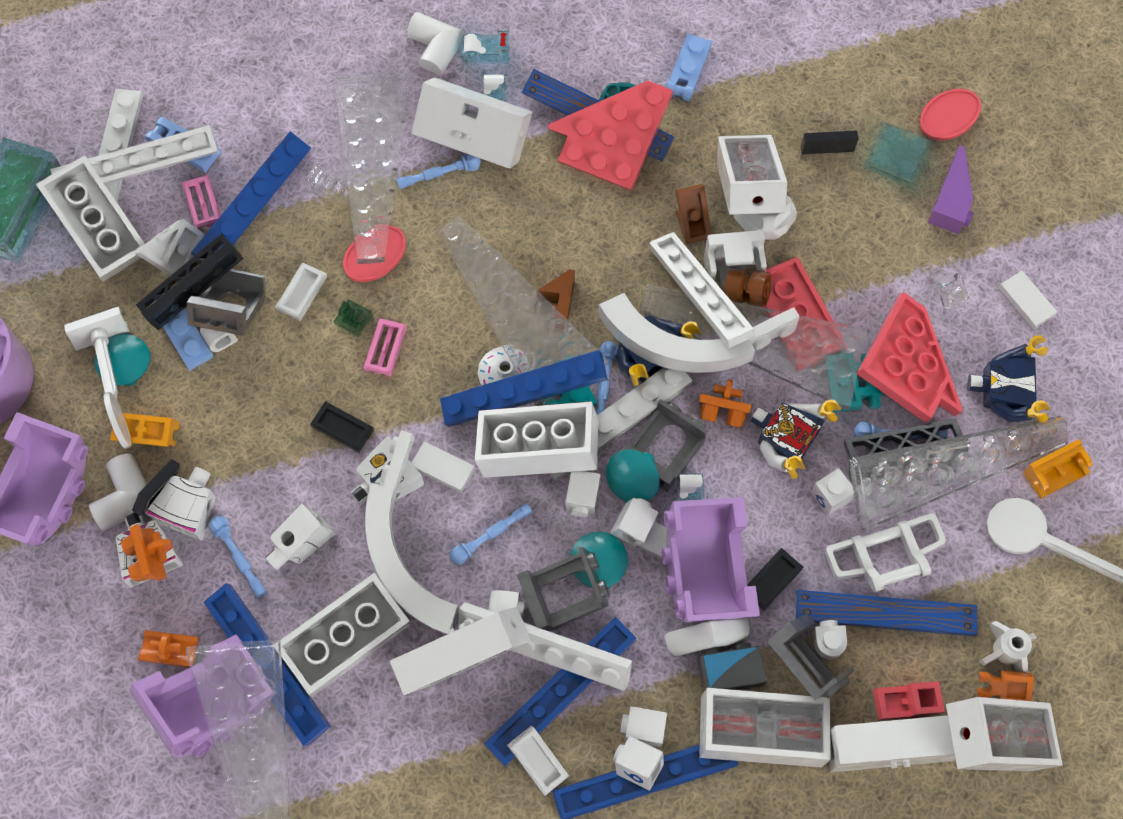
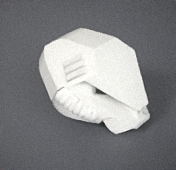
[733,196,797,240]

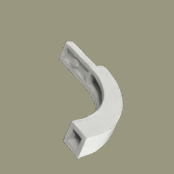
[599,293,800,373]
[365,430,459,634]

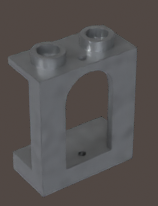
[187,269,265,336]
[623,399,708,492]
[517,546,610,631]
[767,614,855,700]

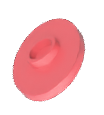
[919,89,981,141]
[343,225,406,282]

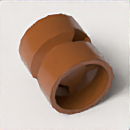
[724,267,772,308]

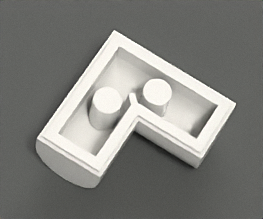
[407,12,465,76]
[89,454,147,531]
[664,618,749,656]

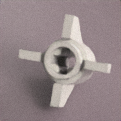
[980,621,1037,673]

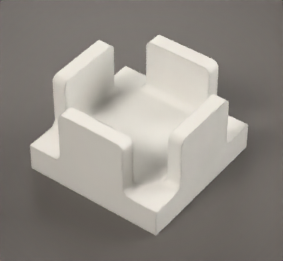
[703,230,767,287]

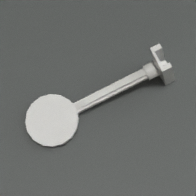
[64,306,132,449]
[986,498,1123,584]

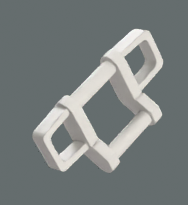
[825,513,946,592]

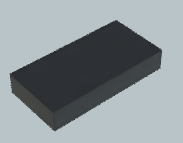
[800,130,859,155]
[310,401,374,453]
[132,459,180,516]
[747,548,804,611]

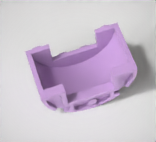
[0,318,34,424]
[0,412,88,546]
[662,497,760,622]
[130,635,276,758]

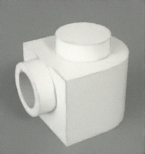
[200,328,238,352]
[488,590,525,620]
[812,620,847,660]

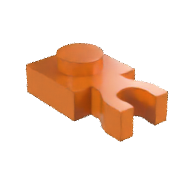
[977,670,1034,701]

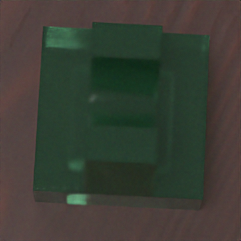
[334,299,373,337]

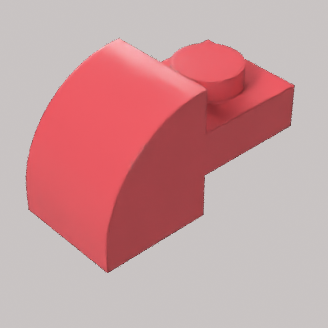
[873,681,945,721]

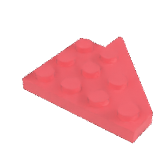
[547,81,673,191]
[856,292,963,423]

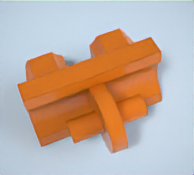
[699,379,752,428]
[121,524,173,582]
[138,630,200,668]

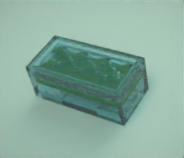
[0,137,61,264]

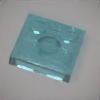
[863,122,934,188]

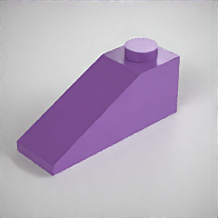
[928,145,974,234]

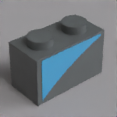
[697,643,767,692]

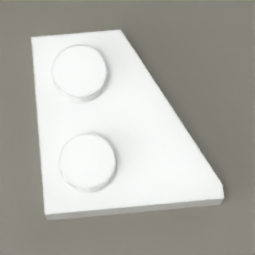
[135,219,205,276]

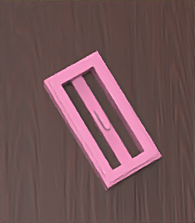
[182,175,221,230]
[363,318,407,377]

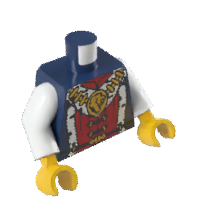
[750,400,841,479]

